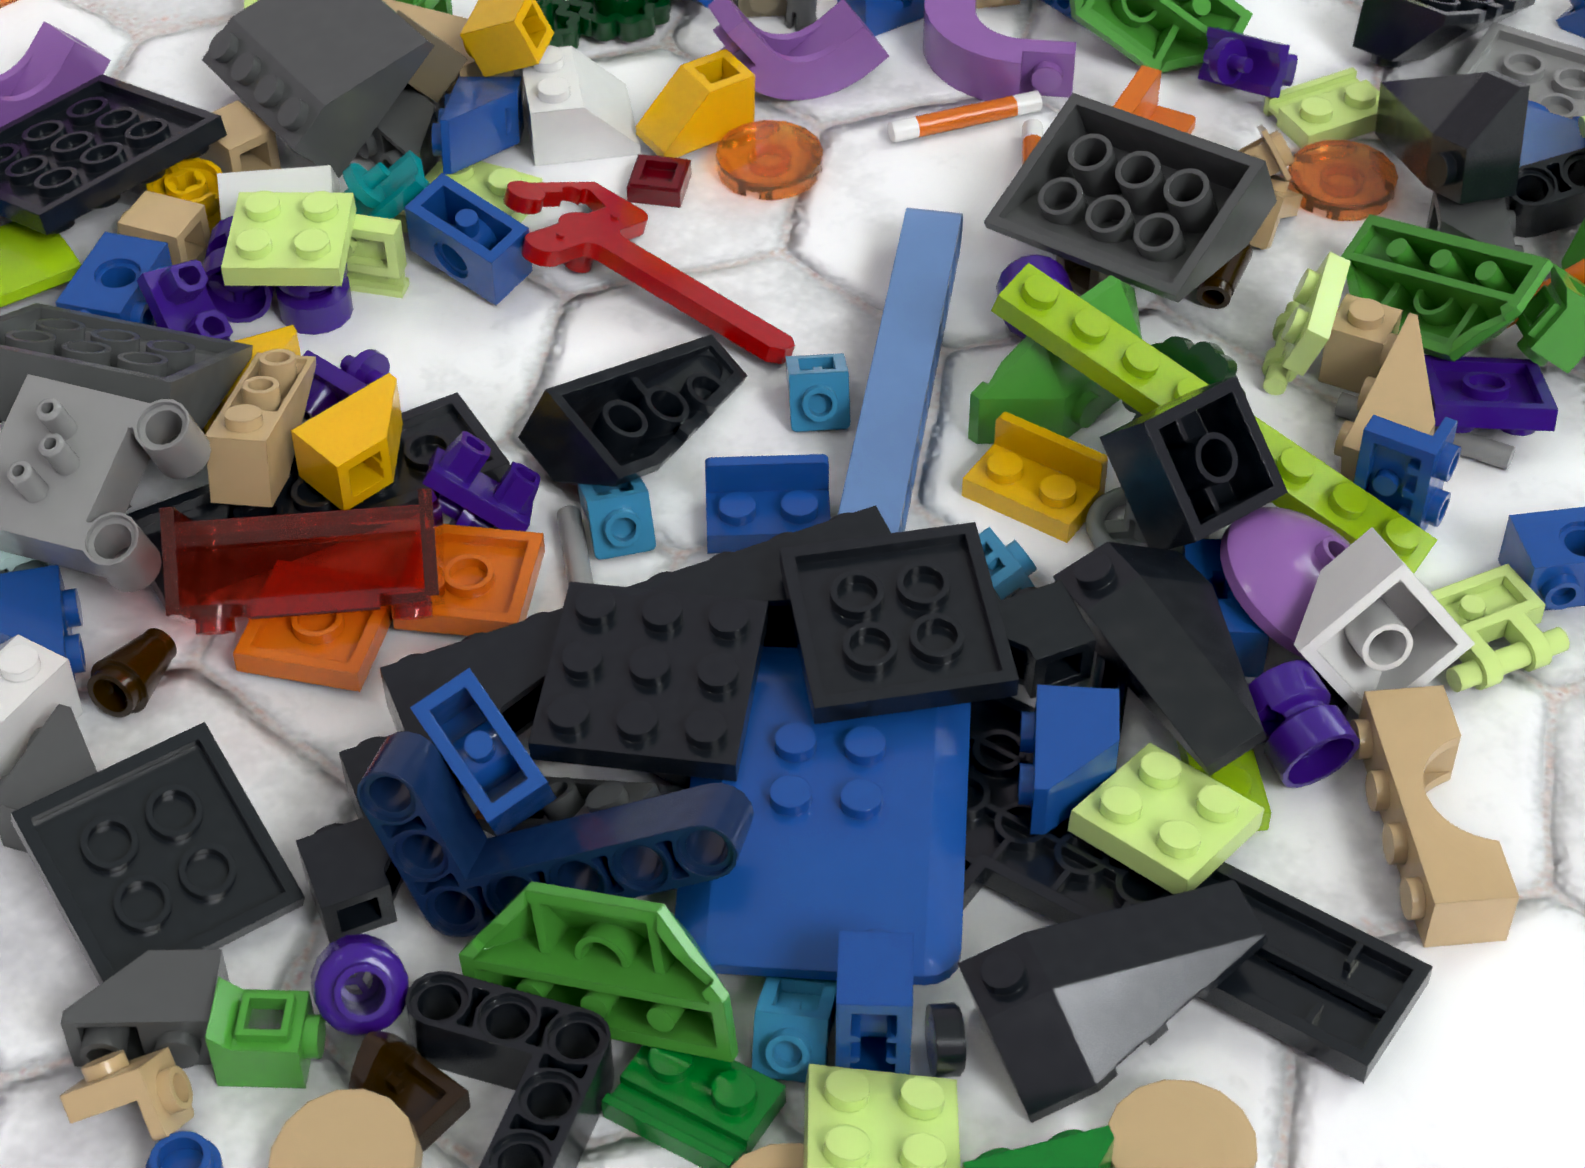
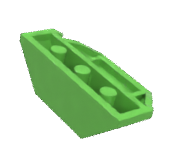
[1070,0,1253,74]
[1341,214,1554,362]
[968,275,1142,444]
[459,881,739,1062]

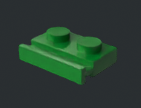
[601,1045,786,1168]

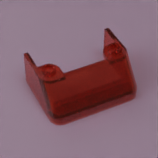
[159,488,445,635]

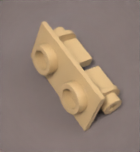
[1239,125,1295,181]

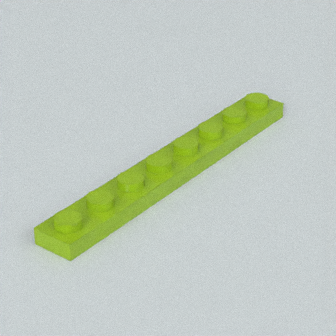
[991,262,1438,573]

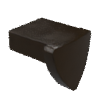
[348,1031,471,1152]

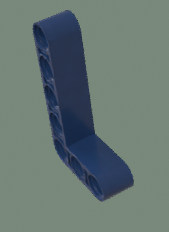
[357,731,754,938]

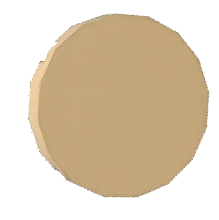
[1108,1079,1258,1168]
[268,1089,423,1168]

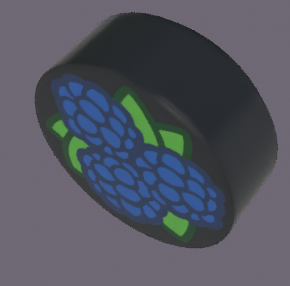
[925,1002,966,1078]

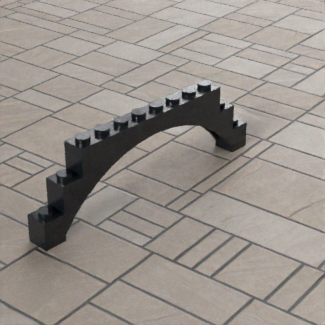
[296,505,1096,943]

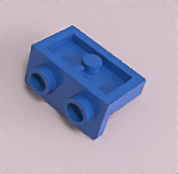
[1353,415,1462,531]
[705,454,831,554]

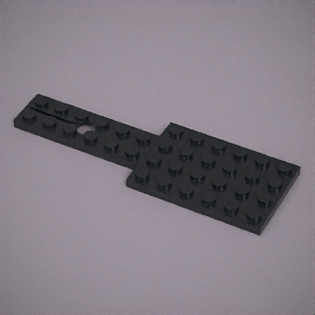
[651,639,1433,1083]

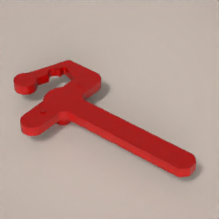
[503,181,795,364]

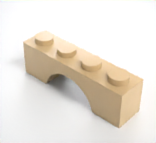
[1350,685,1519,948]

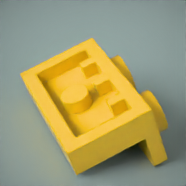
[962,412,1108,543]

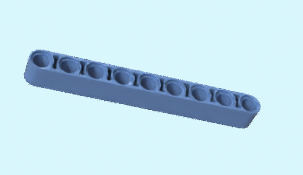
[838,208,963,533]

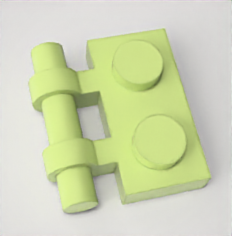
[1262,252,1351,395]
[1431,563,1570,693]

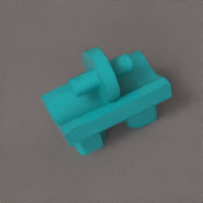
[342,150,430,219]

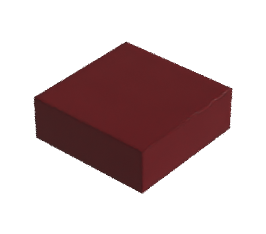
[627,154,691,208]

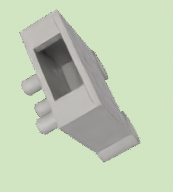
[0,374,211,592]

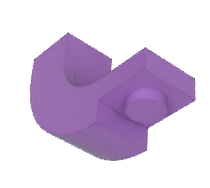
[708,0,889,100]
[923,0,1076,101]
[0,21,111,127]

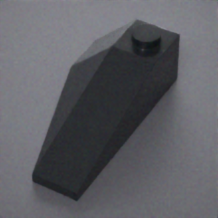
[1375,71,1530,204]
[958,879,1268,1123]

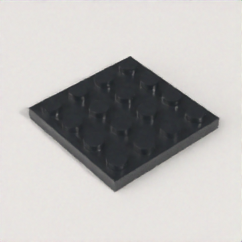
[0,74,227,235]

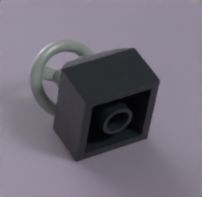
[1086,375,1288,554]

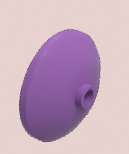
[1220,507,1351,660]

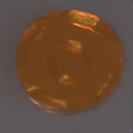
[716,120,823,201]
[1288,140,1398,221]

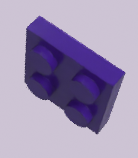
[1424,355,1558,436]

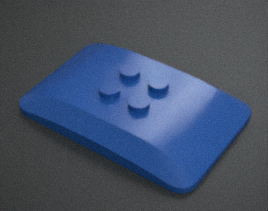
[674,647,971,985]

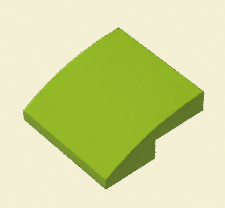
[0,221,81,308]

